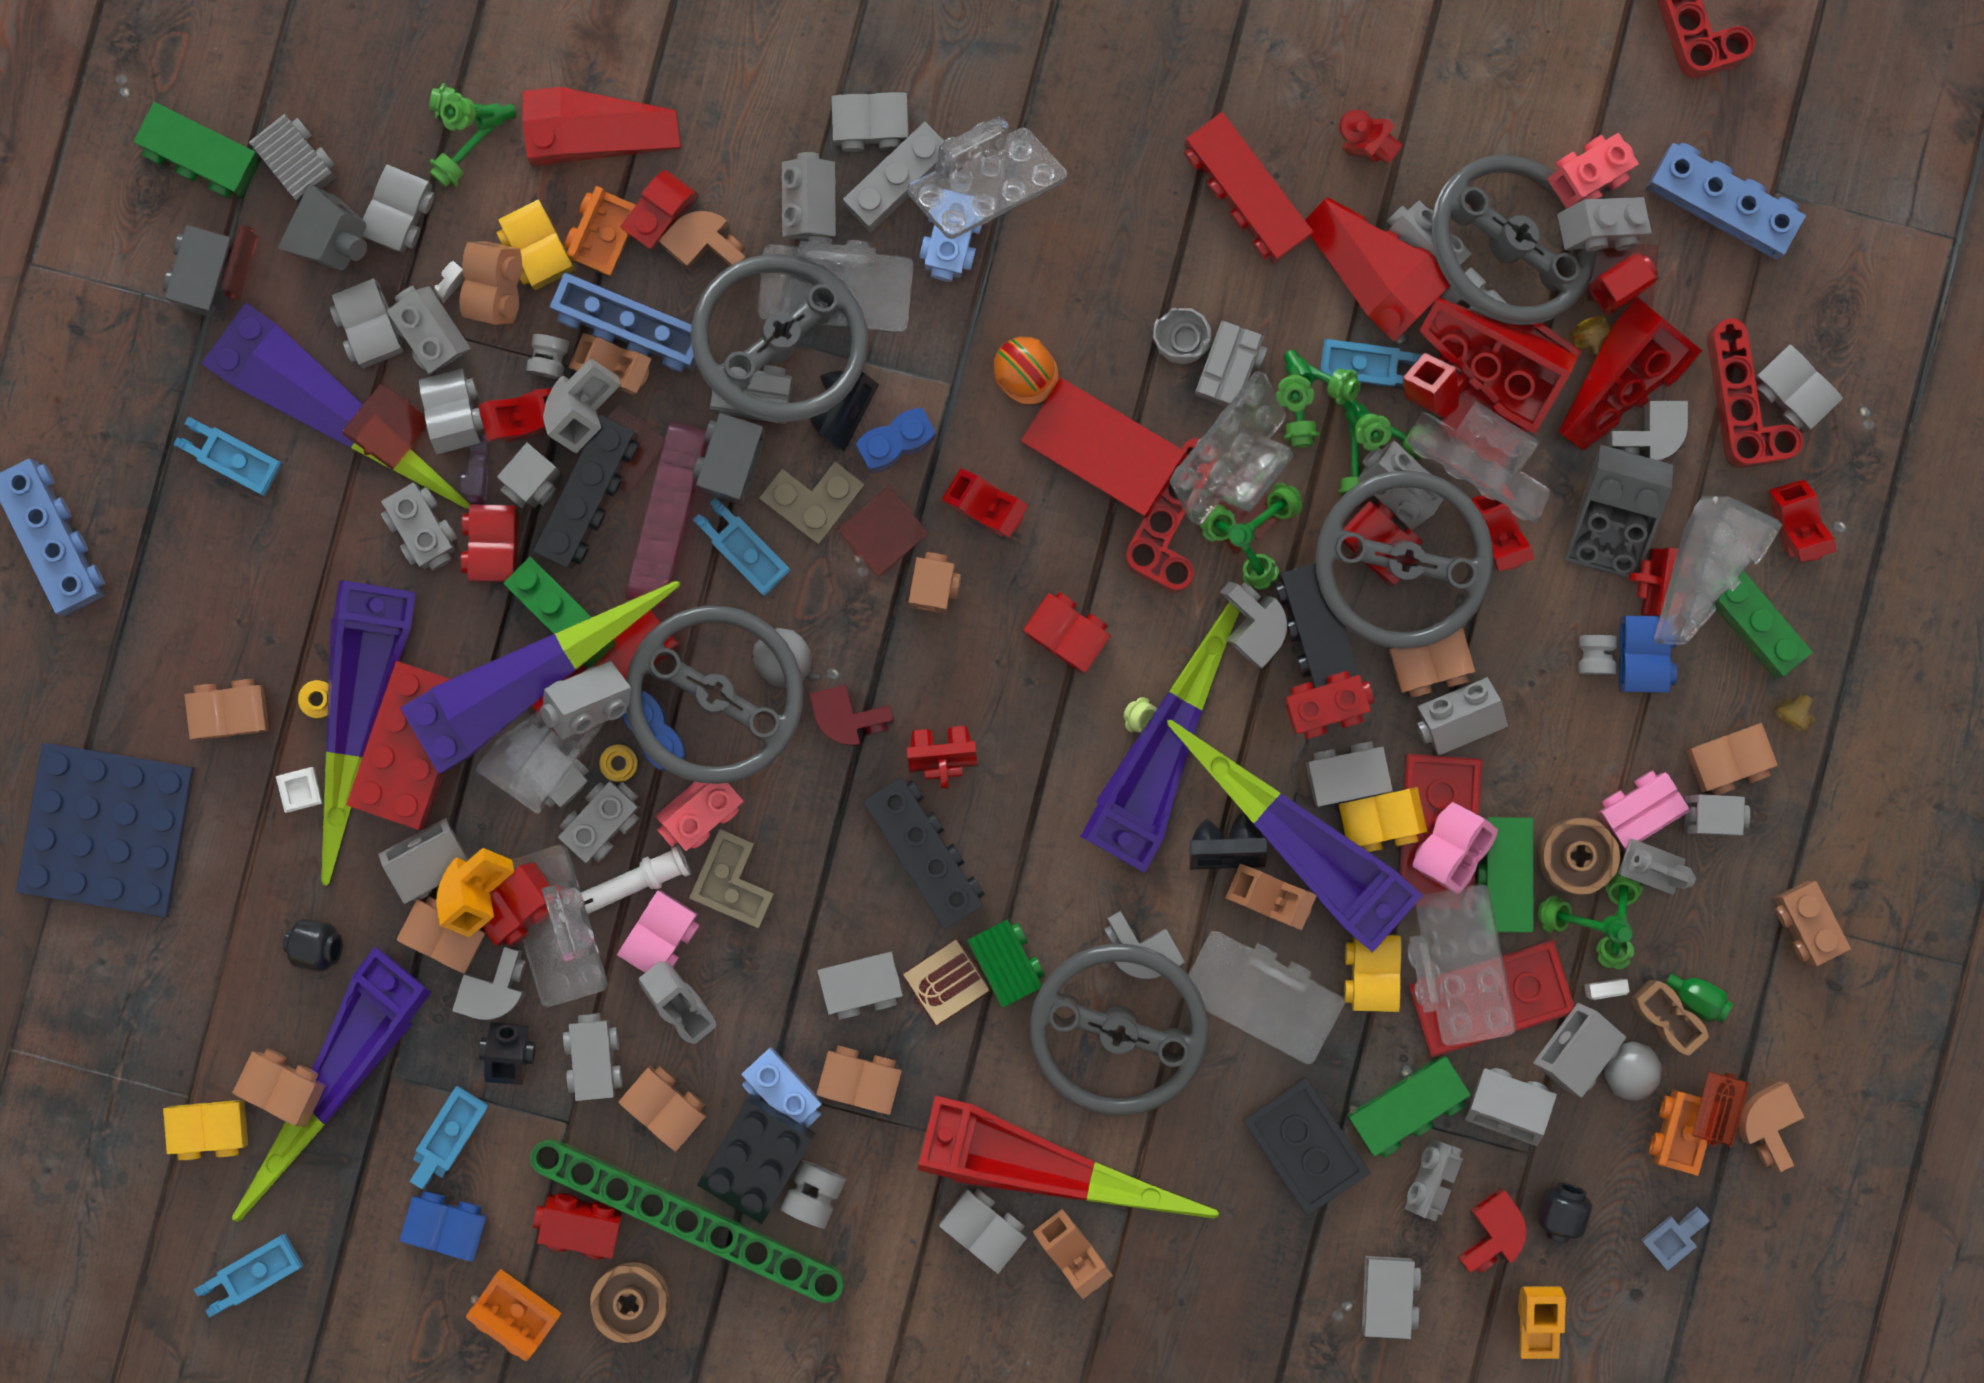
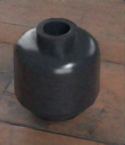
[283,919,343,972]
[1537,1183,1593,1243]

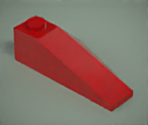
[523,87,681,166]

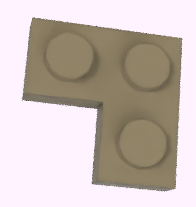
[759,462,865,545]
[689,829,774,929]

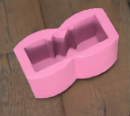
[1412,802,1498,894]
[617,890,700,973]

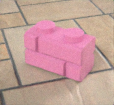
[1597,770,1690,851]

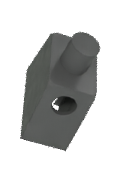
[278,183,367,271]

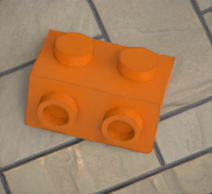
[564,186,636,278]
[1649,1089,1719,1176]
[466,1269,562,1361]

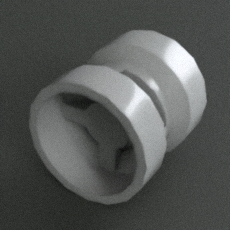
[525,334,570,379]
[1578,635,1617,675]

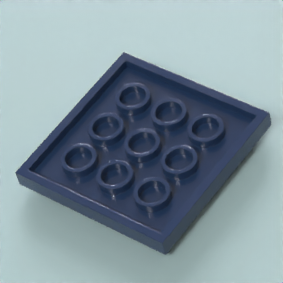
[16,742,195,917]

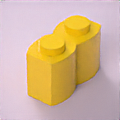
[496,199,575,291]
[1339,787,1427,852]
[1344,935,1401,1012]
[163,1100,248,1160]

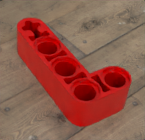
[1657,0,1755,79]
[1707,318,1803,468]
[1125,438,1214,592]

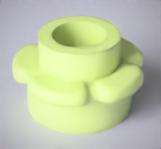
[1124,697,1157,733]

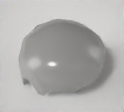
[1153,308,1212,365]
[752,628,813,688]
[1604,1041,1662,1102]

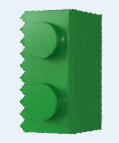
[967,919,1045,1008]

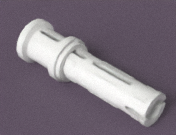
[575,844,691,916]

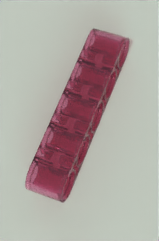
[626,421,707,609]

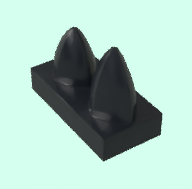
[810,371,879,451]
[1189,812,1267,870]

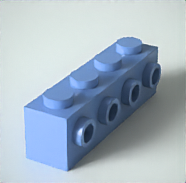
[1646,142,1806,260]
[550,272,696,373]
[0,458,105,616]

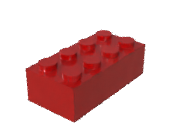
[346,661,451,830]

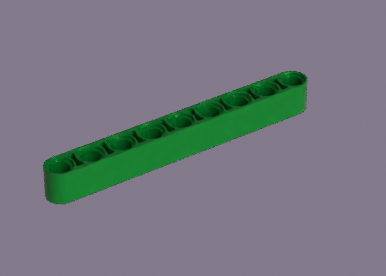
[530,1139,844,1303]

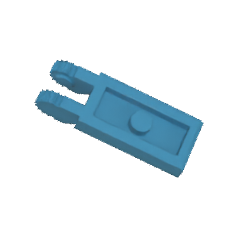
[1320,339,1423,387]
[173,416,283,497]
[693,497,791,597]
[194,1233,304,1318]

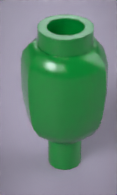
[1665,973,1734,1024]

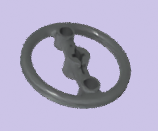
[1431,154,1596,325]
[691,254,868,422]
[1315,470,1494,649]
[626,605,804,784]
[1030,944,1208,1116]

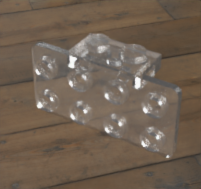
[907,116,1068,239]
[758,236,914,333]
[1170,371,1294,525]
[1407,401,1551,522]
[512,844,608,1008]
[1407,884,1516,1046]
[1180,931,1344,1064]

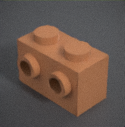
[909,552,961,614]
[1773,881,1851,966]

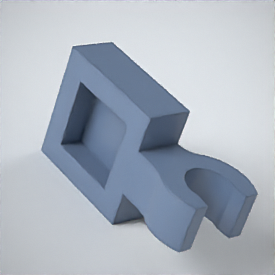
[1641,1206,1710,1271]

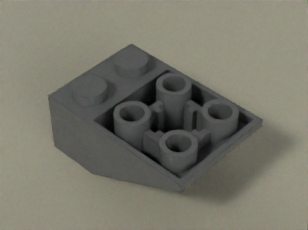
[1564,445,1673,578]

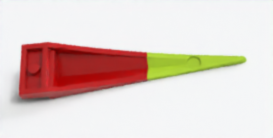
[917,1096,1219,1219]

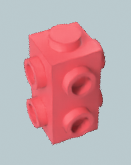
[1547,133,1639,209]
[655,782,744,851]

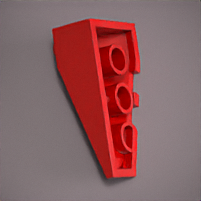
[1305,197,1451,342]
[1419,297,1578,434]
[1559,297,1703,451]

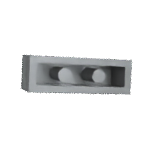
[843,122,952,233]

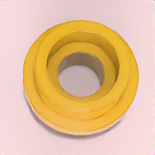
[298,680,329,718]
[599,744,638,782]

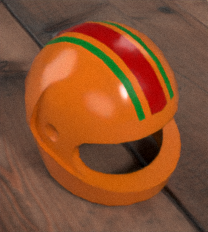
[994,336,1058,404]

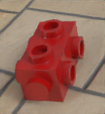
[1283,671,1374,740]
[533,1193,622,1260]

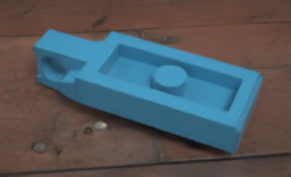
[409,1086,490,1190]

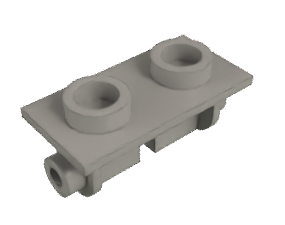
[1618,838,1696,895]
[1405,1138,1464,1221]

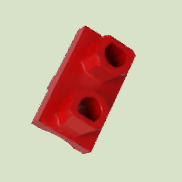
[1339,110,1403,163]
[1628,547,1692,617]
[907,726,977,789]

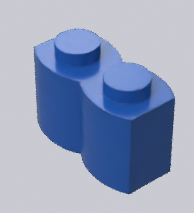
[856,408,936,473]
[1619,616,1678,693]
[622,691,687,771]
[399,1190,488,1262]

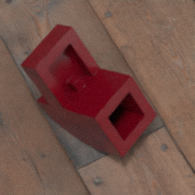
[809,685,894,746]

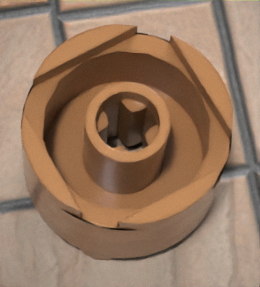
[1537,818,1620,894]
[590,1262,670,1343]

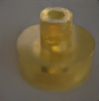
[1570,315,1610,355]
[1775,693,1815,733]

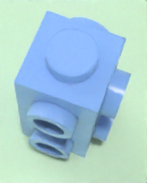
[919,191,985,282]
[741,1047,823,1128]

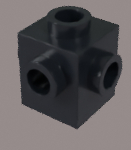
[479,1022,536,1085]

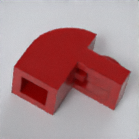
[620,170,699,251]
[1403,353,1470,417]
[478,388,552,442]
[941,468,1029,538]
[1769,479,1837,563]
[1471,488,1534,572]
[1457,1188,1526,1273]

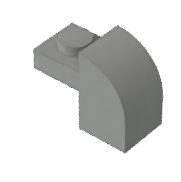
[543,358,621,453]
[1606,401,1688,461]
[1219,581,1287,668]
[1104,911,1185,979]
[452,946,526,1020]

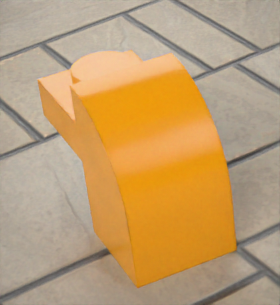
[436,848,514,938]
[1518,1286,1566,1359]

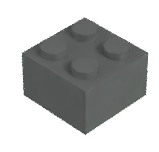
[163,225,245,321]
[692,413,767,506]

